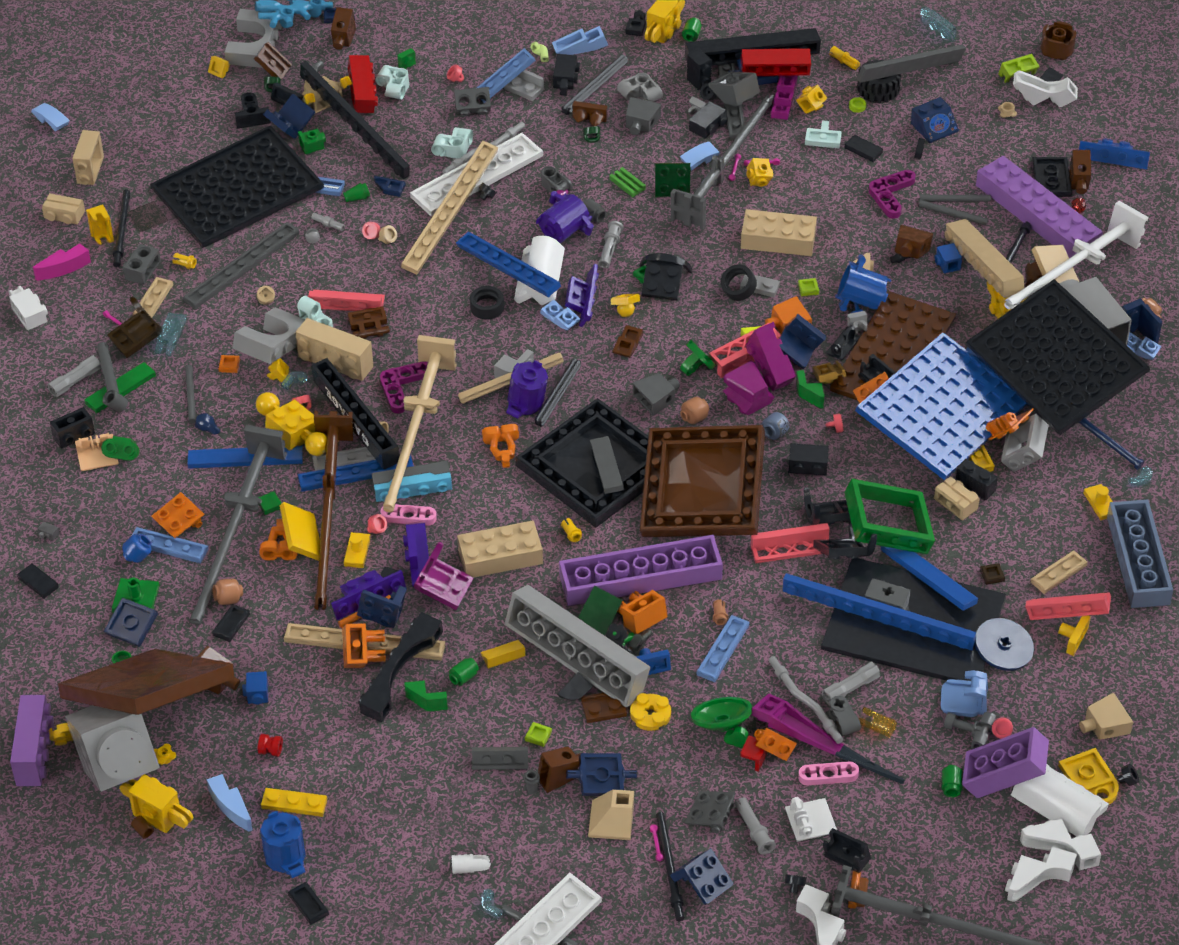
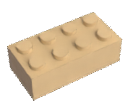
[741,209,817,256]
[296,318,373,381]
[457,520,543,577]

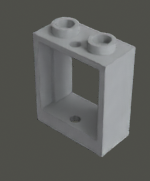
[1001,414,1048,472]

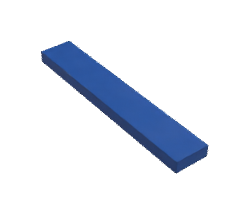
[188,446,303,469]
[298,454,414,492]
[880,546,978,611]

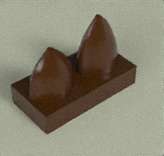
[572,101,608,126]

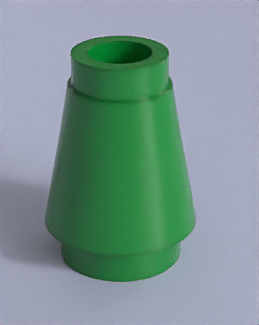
[343,183,370,202]

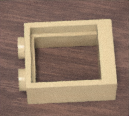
[72,130,104,185]

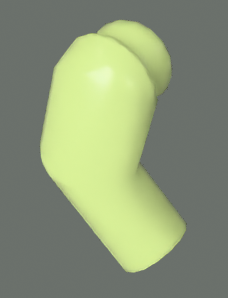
[530,42,549,62]

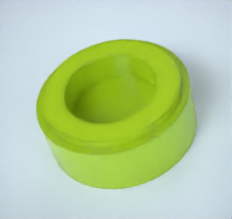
[849,97,866,113]

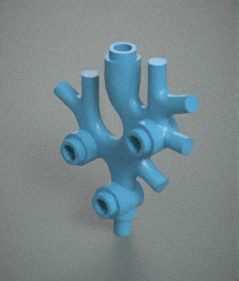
[255,0,333,28]

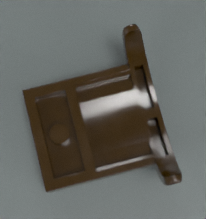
[107,296,163,358]

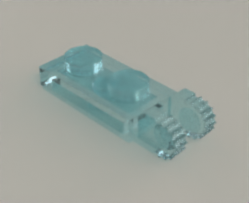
[920,7,956,42]
[155,313,187,356]

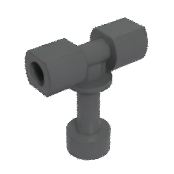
[943,712,996,749]

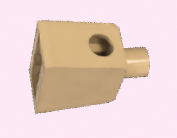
[1079,693,1133,740]

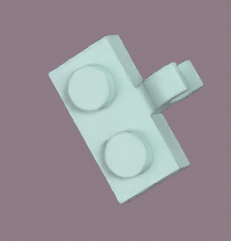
[805,120,842,149]

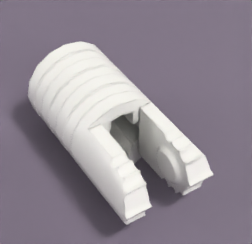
[452,854,491,874]

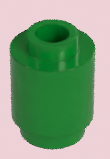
[682,17,702,42]
[449,657,479,686]
[942,765,963,797]

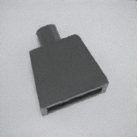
[626,97,661,135]
[633,374,680,416]

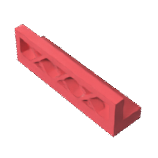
[308,289,385,311]
[709,323,781,378]
[751,523,830,563]
[1026,592,1111,620]

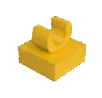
[208,56,230,78]
[267,358,289,382]

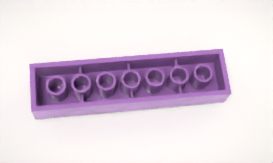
[976,156,1103,258]
[559,535,723,606]

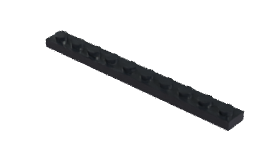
[300,61,410,179]

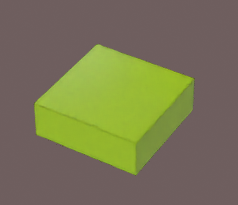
[798,278,819,297]
[525,722,552,747]

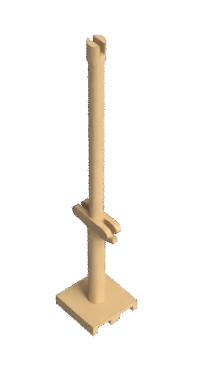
[383,335,457,512]

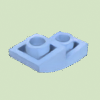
[31,103,70,131]
[680,142,720,171]
[540,300,580,330]
[1127,332,1161,360]

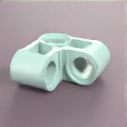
[375,65,410,100]
[431,127,473,158]
[297,296,333,327]

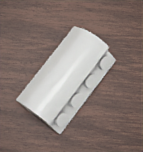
[514,236,565,305]
[1011,764,1109,836]

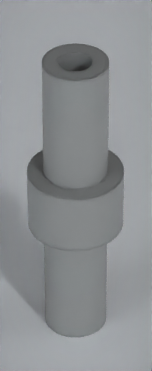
[311,213,345,231]

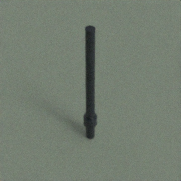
[113,189,130,267]
[1006,221,1032,263]
[656,812,684,921]

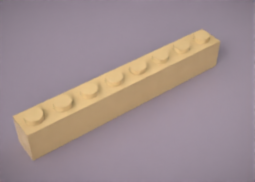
[945,219,1024,298]

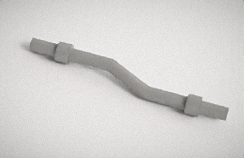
[442,122,525,174]
[769,656,843,744]

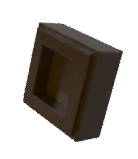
[980,563,1005,585]

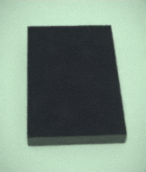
[1032,157,1072,197]

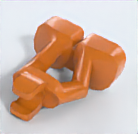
[482,424,519,468]
[259,519,298,560]

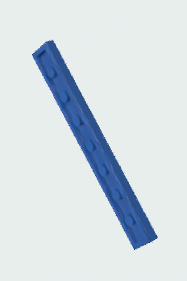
[456,231,561,298]

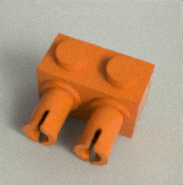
[617,590,668,634]
[342,624,386,668]

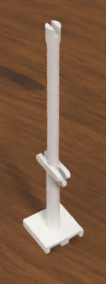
[1004,201,1149,310]

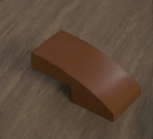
[613,325,644,358]

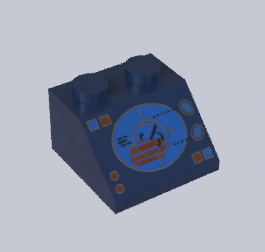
[911,97,959,143]

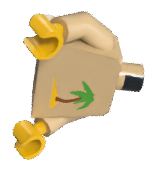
[302,76,352,113]

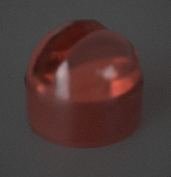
[1071,198,1086,213]

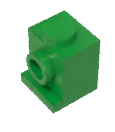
[298,129,326,154]

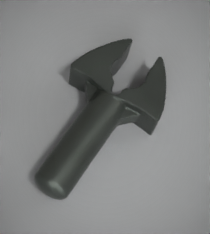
[629,629,652,656]

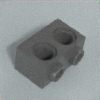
[454,87,491,116]
[122,244,161,285]

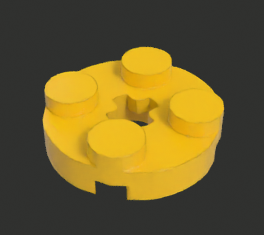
[630,693,671,731]
[48,723,73,746]

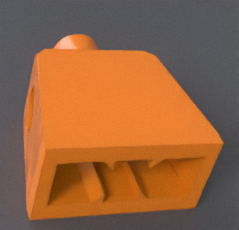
[765,296,812,334]

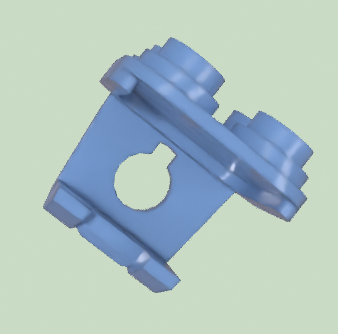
[941,670,988,717]

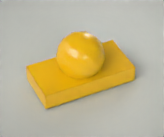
[611,294,640,317]

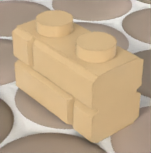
[42,193,85,225]
[934,476,979,520]

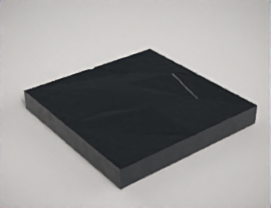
[515,398,648,528]

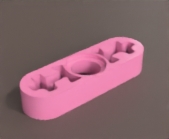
[380,504,437,526]
[798,762,859,786]

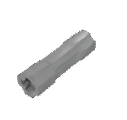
[47,355,101,398]
[821,662,880,706]

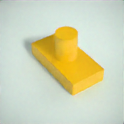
[1083,484,1113,521]
[344,532,371,568]
[1058,615,1091,656]

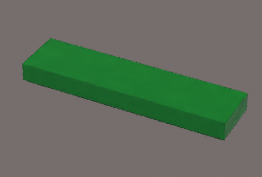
[84,362,156,414]

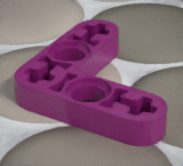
[869,170,916,219]
[380,361,428,414]

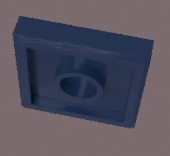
[104,598,158,647]

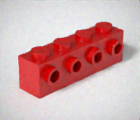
[741,49,811,76]
[347,55,378,113]

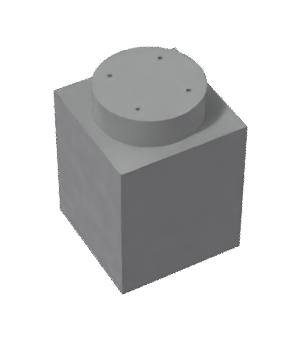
[1059,277,1131,345]
[65,705,160,792]

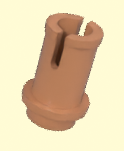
[713,600,728,625]

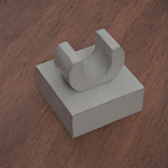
[688,96,706,115]
[847,311,867,333]

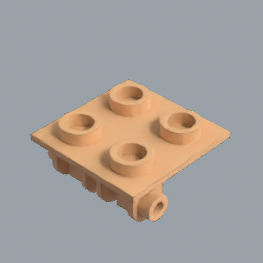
[75,432,119,471]

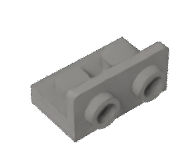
[504,70,544,101]

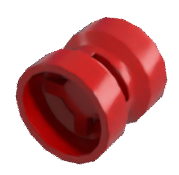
[258,734,283,757]

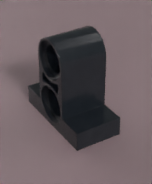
[235,92,271,129]

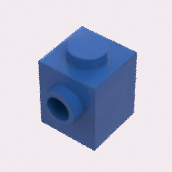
[934,243,962,274]
[242,671,268,705]

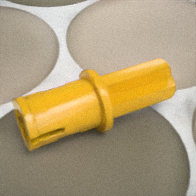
[829,46,860,70]

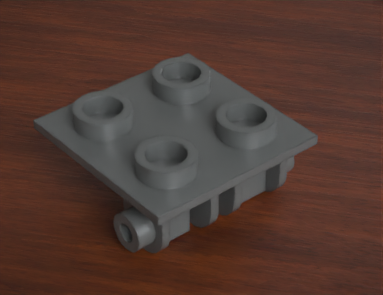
[685,791,736,834]

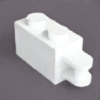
[8,286,48,330]

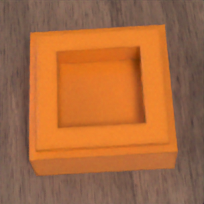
[219,355,240,373]

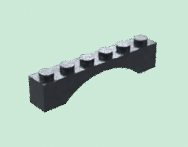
[358,612,443,723]

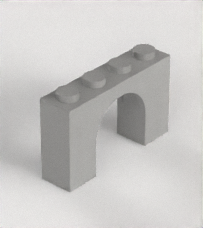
[224,9,282,68]
[233,307,305,364]

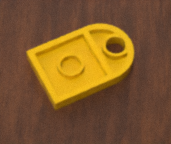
[1058,748,1119,805]

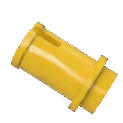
[172,253,197,270]
[561,518,582,542]

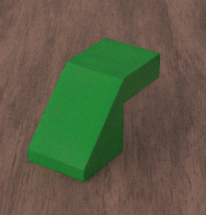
[796,370,824,409]
[404,680,448,712]

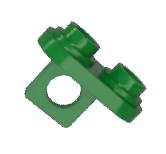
[101,436,140,461]

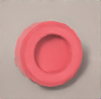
[447,64,464,82]
[362,222,380,239]
[291,395,312,410]
[825,413,844,433]
[367,514,387,534]
[992,717,1013,739]

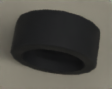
[720,264,757,301]
[470,286,504,320]

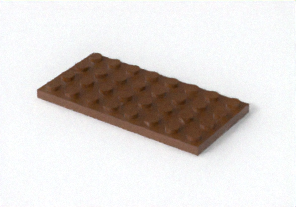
[830,291,956,401]

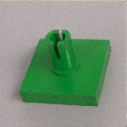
[112,577,160,613]

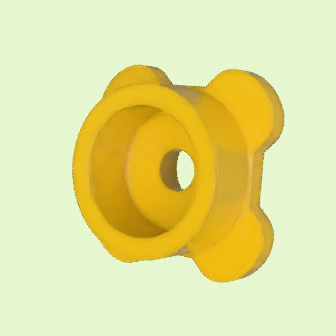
[154,744,176,765]

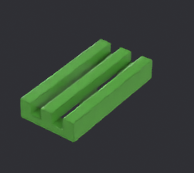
[609,167,646,198]

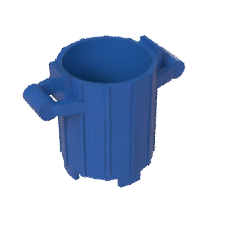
[835,255,891,311]
[260,811,306,878]

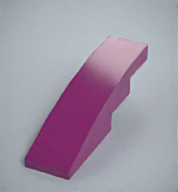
[771,76,798,120]

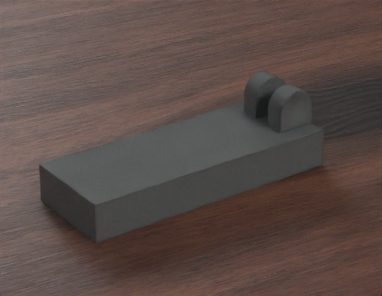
[472,747,528,770]

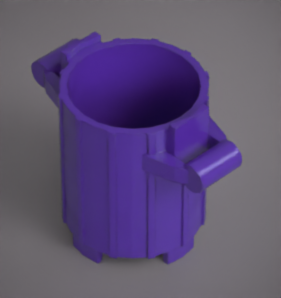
[536,191,594,243]
[506,360,548,419]

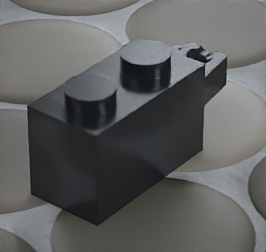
[553,54,580,96]

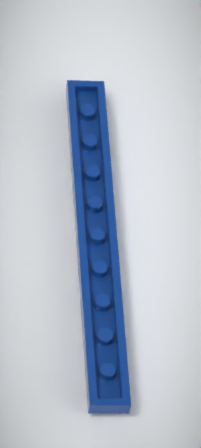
[783,573,976,650]

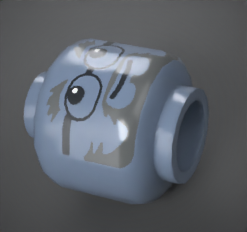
[761,412,789,440]

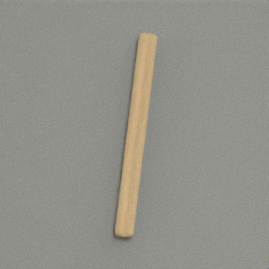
[458,353,564,404]

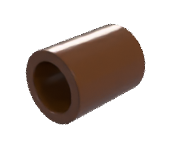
[131,816,154,839]

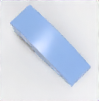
[552,26,608,55]
[207,774,252,832]

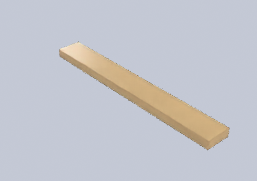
[284,623,445,661]

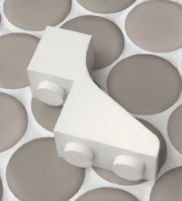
[1013,71,1078,107]
[1020,819,1101,871]
[1005,846,1077,902]
[796,884,846,945]

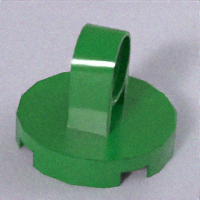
[680,339,717,376]

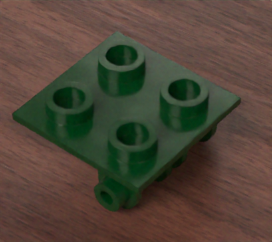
[655,163,690,197]

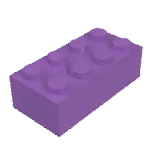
[10,695,54,786]
[962,727,1049,798]

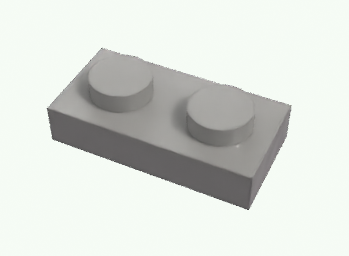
[740,275,780,298]

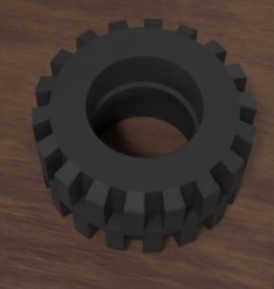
[857,59,901,103]

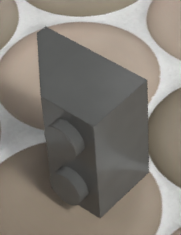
[708,71,760,106]

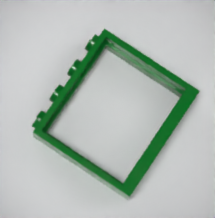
[844,479,935,554]

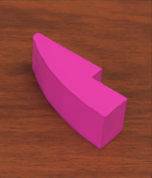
[33,243,91,281]

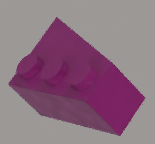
[746,322,796,391]

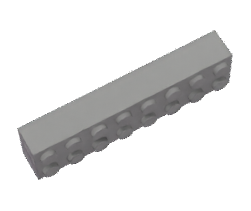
[504,585,650,707]

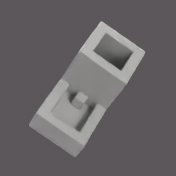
[494,349,534,378]

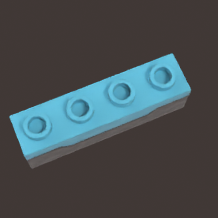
[371,461,452,502]

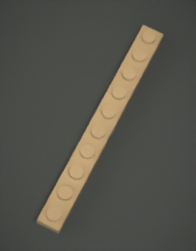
[401,141,498,275]

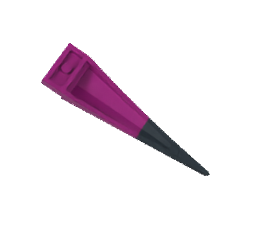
[751,693,905,784]

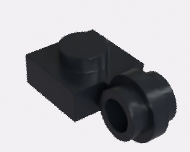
[625,10,646,36]

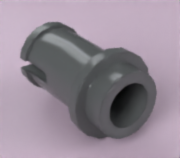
[523,770,540,794]

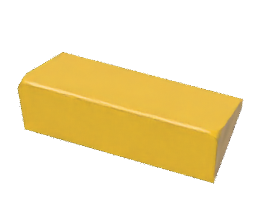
[481,640,526,669]

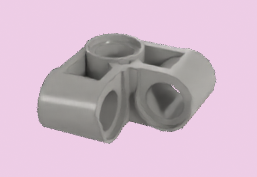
[617,73,663,102]

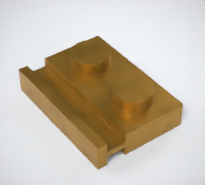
[812,361,846,384]

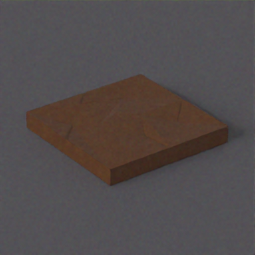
[640,425,765,537]
[58,649,235,715]

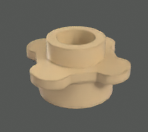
[998,102,1017,118]

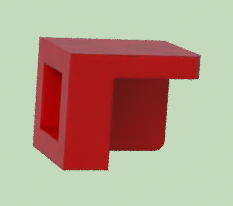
[740,735,768,772]

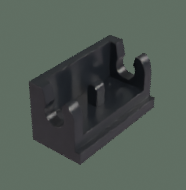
[858,354,896,383]
[823,828,871,873]

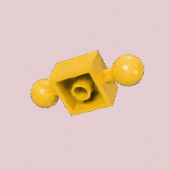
[256,392,327,456]

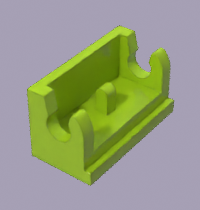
[998,54,1040,83]

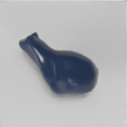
[195,413,220,435]

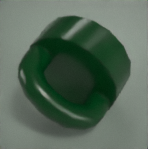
[264,77,281,93]
[583,126,600,143]

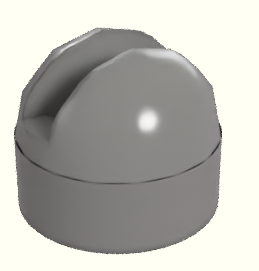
[305,228,320,243]

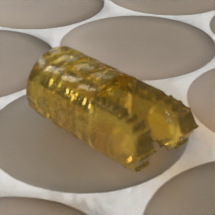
[859,707,897,738]

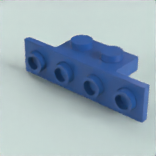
[1079,138,1150,169]

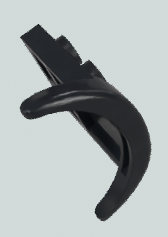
[639,253,693,301]
[804,487,851,525]
[813,522,877,559]

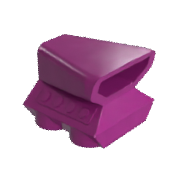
[723,361,775,415]

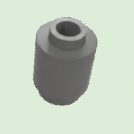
[583,198,606,223]

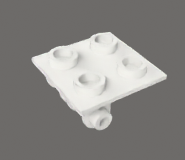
[785,797,837,842]

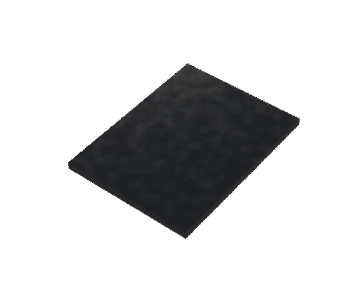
[150,125,324,248]
[966,279,1150,436]
[821,558,1006,681]

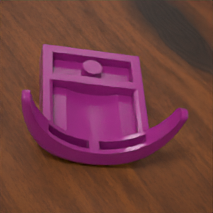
[413,542,474,610]

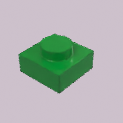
[397,48,416,69]

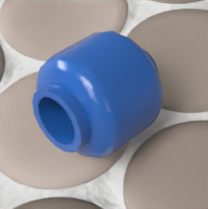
[122,534,151,563]

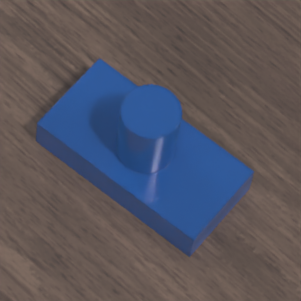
[636,648,671,675]

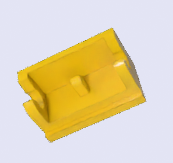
[86,205,114,245]

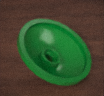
[691,697,752,732]

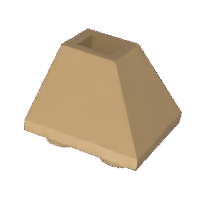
[588,790,634,840]

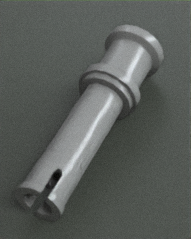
[598,221,624,268]
[735,797,776,855]

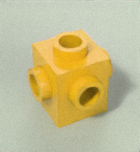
[796,85,827,114]
[746,158,773,187]

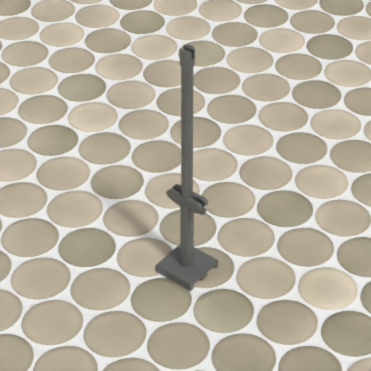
[671,94,775,230]
[190,425,287,625]
[831,865,1048,945]

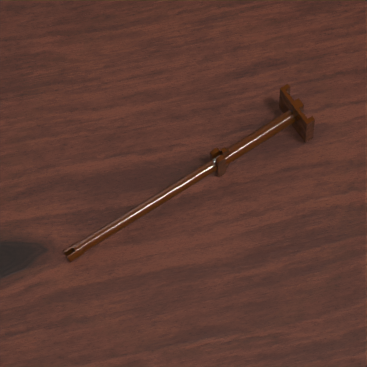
[314,411,354,610]

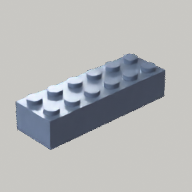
[1107,500,1173,608]

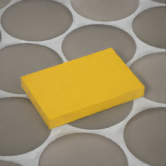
[280,502,320,561]

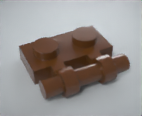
[348,306,390,339]

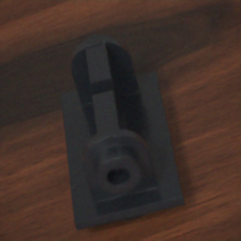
[826,325,860,361]

